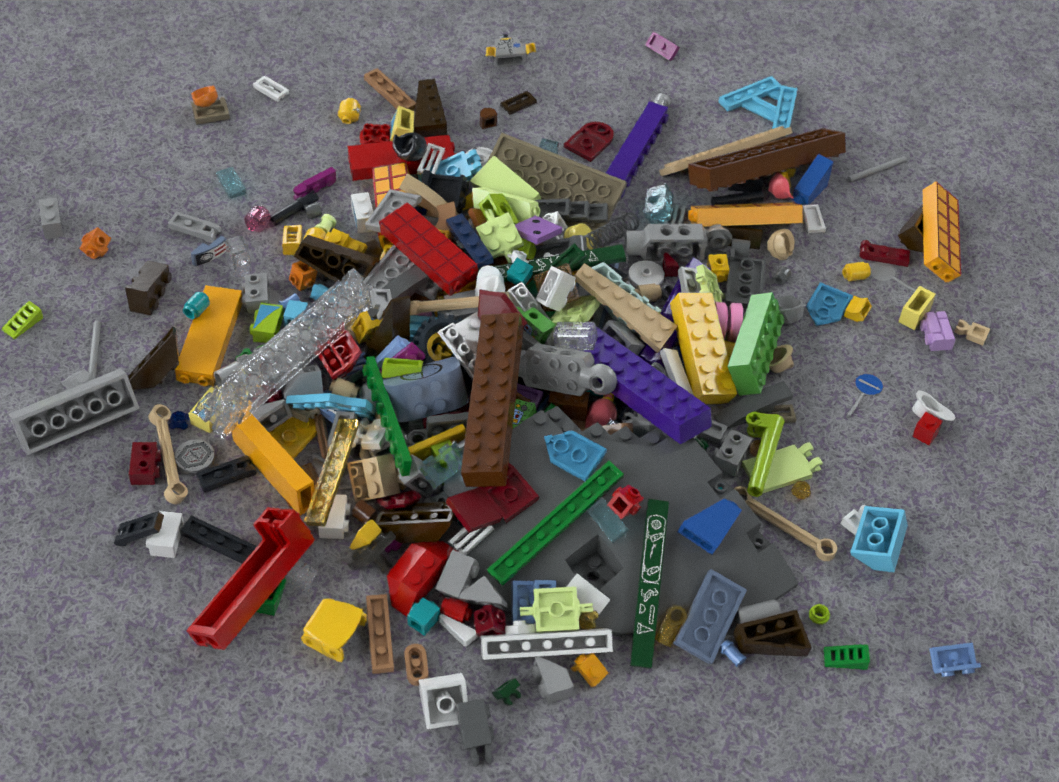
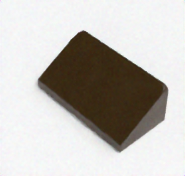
[727,226,762,249]

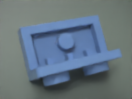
[929,643,981,677]

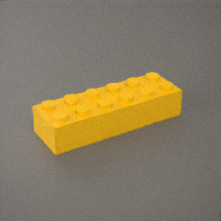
[670,293,737,404]

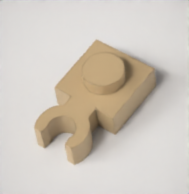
[954,320,990,346]

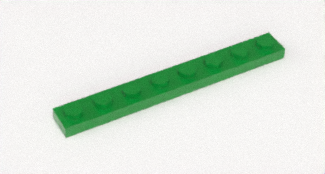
[363,356,412,476]
[487,460,624,586]

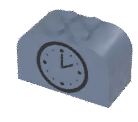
[382,356,469,422]

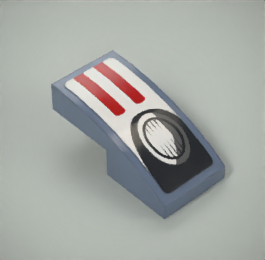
[191,236,228,266]

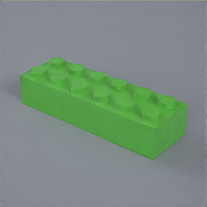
[727,292,784,396]

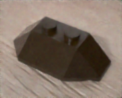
[128,327,179,390]
[375,502,455,543]

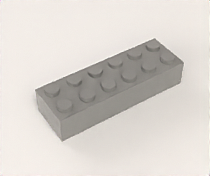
[8,369,140,455]

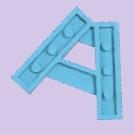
[718,76,798,136]
[286,393,376,421]

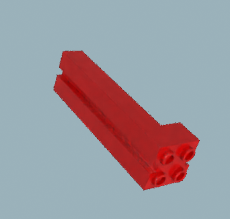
[186,507,315,650]

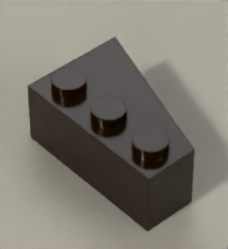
[125,260,172,316]

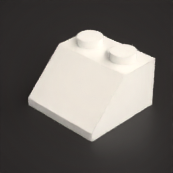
[535,266,576,312]
[419,673,468,729]

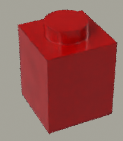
[912,412,943,446]

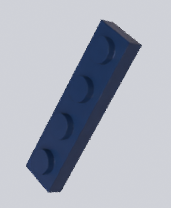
[446,214,494,269]

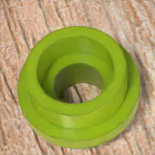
[809,604,830,625]

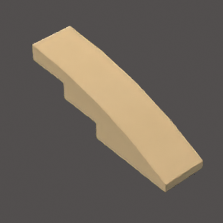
[399,174,459,218]

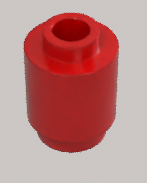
[440,597,473,624]

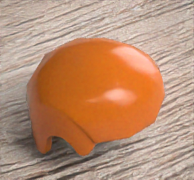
[191,85,218,107]

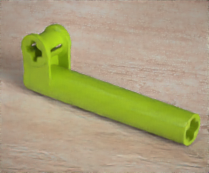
[746,412,785,497]

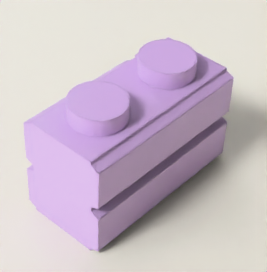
[920,311,955,351]

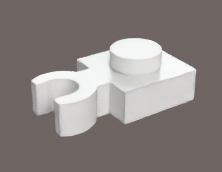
[840,505,866,536]
[505,620,536,634]

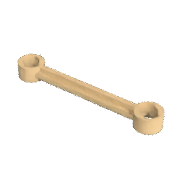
[410,292,510,316]
[148,404,188,505]
[734,486,837,561]

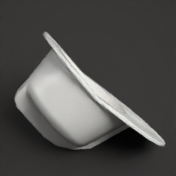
[475,265,505,296]
[912,391,955,421]

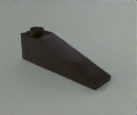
[897,204,924,253]
[363,296,410,360]

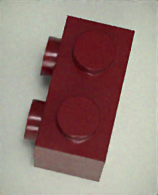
[129,442,162,485]

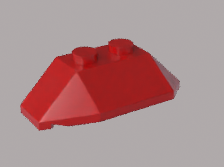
[311,327,362,380]
[387,541,459,617]

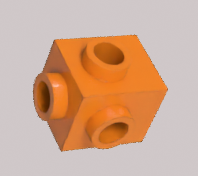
[79,227,111,259]
[289,261,318,291]

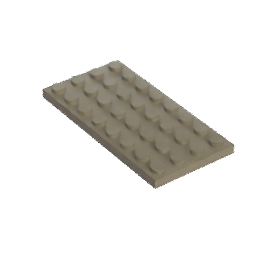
[472,133,627,243]

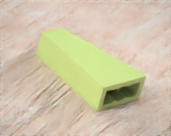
[470,156,542,201]
[472,187,540,222]

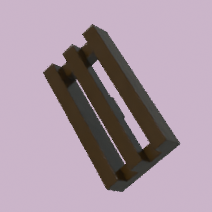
[500,91,537,115]

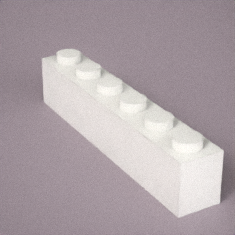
[481,628,613,659]

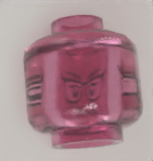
[244,206,271,232]

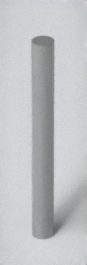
[847,156,907,182]
[88,321,101,378]

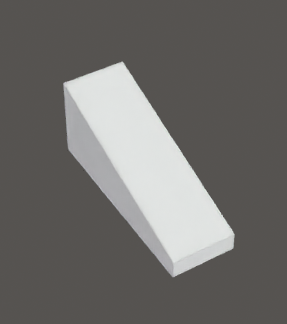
[439,614,478,648]

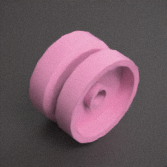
[715,302,743,343]

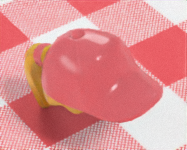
[768,168,796,199]
[585,393,617,428]

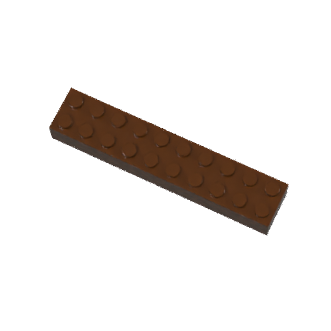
[688,128,846,191]
[461,313,524,487]

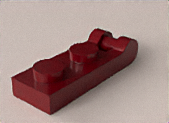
[859,240,910,267]

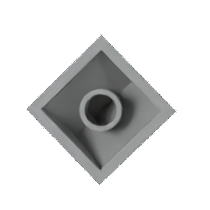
[459,576,508,608]

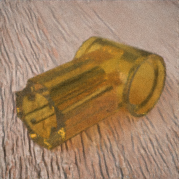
[655,605,687,648]

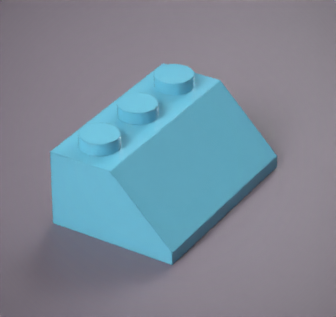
[850,506,908,572]

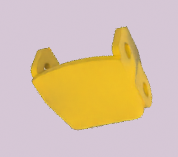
[301,598,367,662]

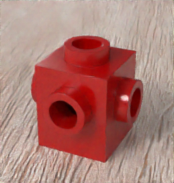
[607,484,644,519]

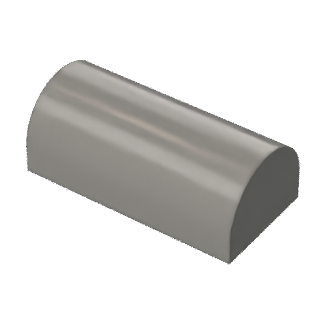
[735,599,781,624]

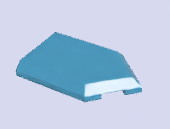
[806,282,853,326]
[544,430,607,481]

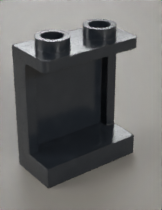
[420,170,469,213]

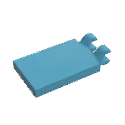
[417,149,482,181]

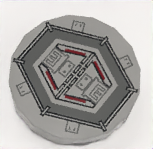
[175,439,215,475]

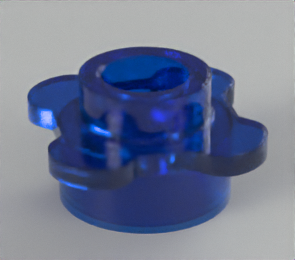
[169,411,189,430]

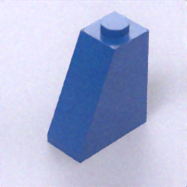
[792,154,833,205]
[677,498,742,555]

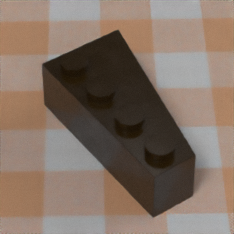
[414,79,447,138]
[293,235,379,291]

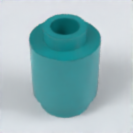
[183,292,210,319]

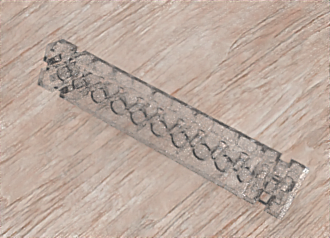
[194,268,374,439]

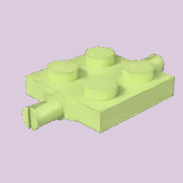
[475,209,524,264]
[696,264,726,302]
[520,587,593,633]

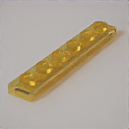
[304,419,360,526]

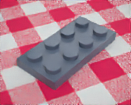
[673,569,747,664]

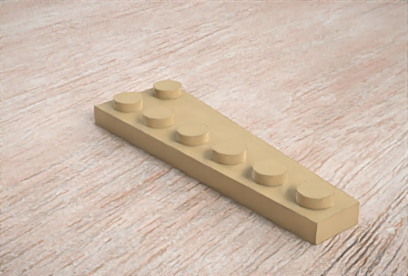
[574,263,677,353]

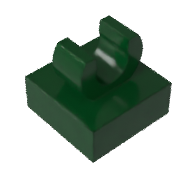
[492,678,521,706]

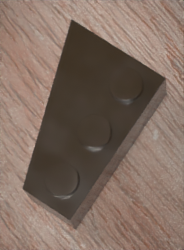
[733,610,812,657]

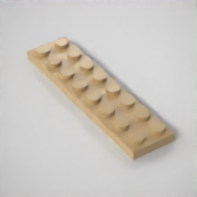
[659,126,792,176]

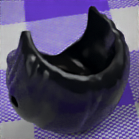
[392,132,427,162]

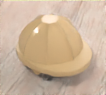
[767,229,795,260]

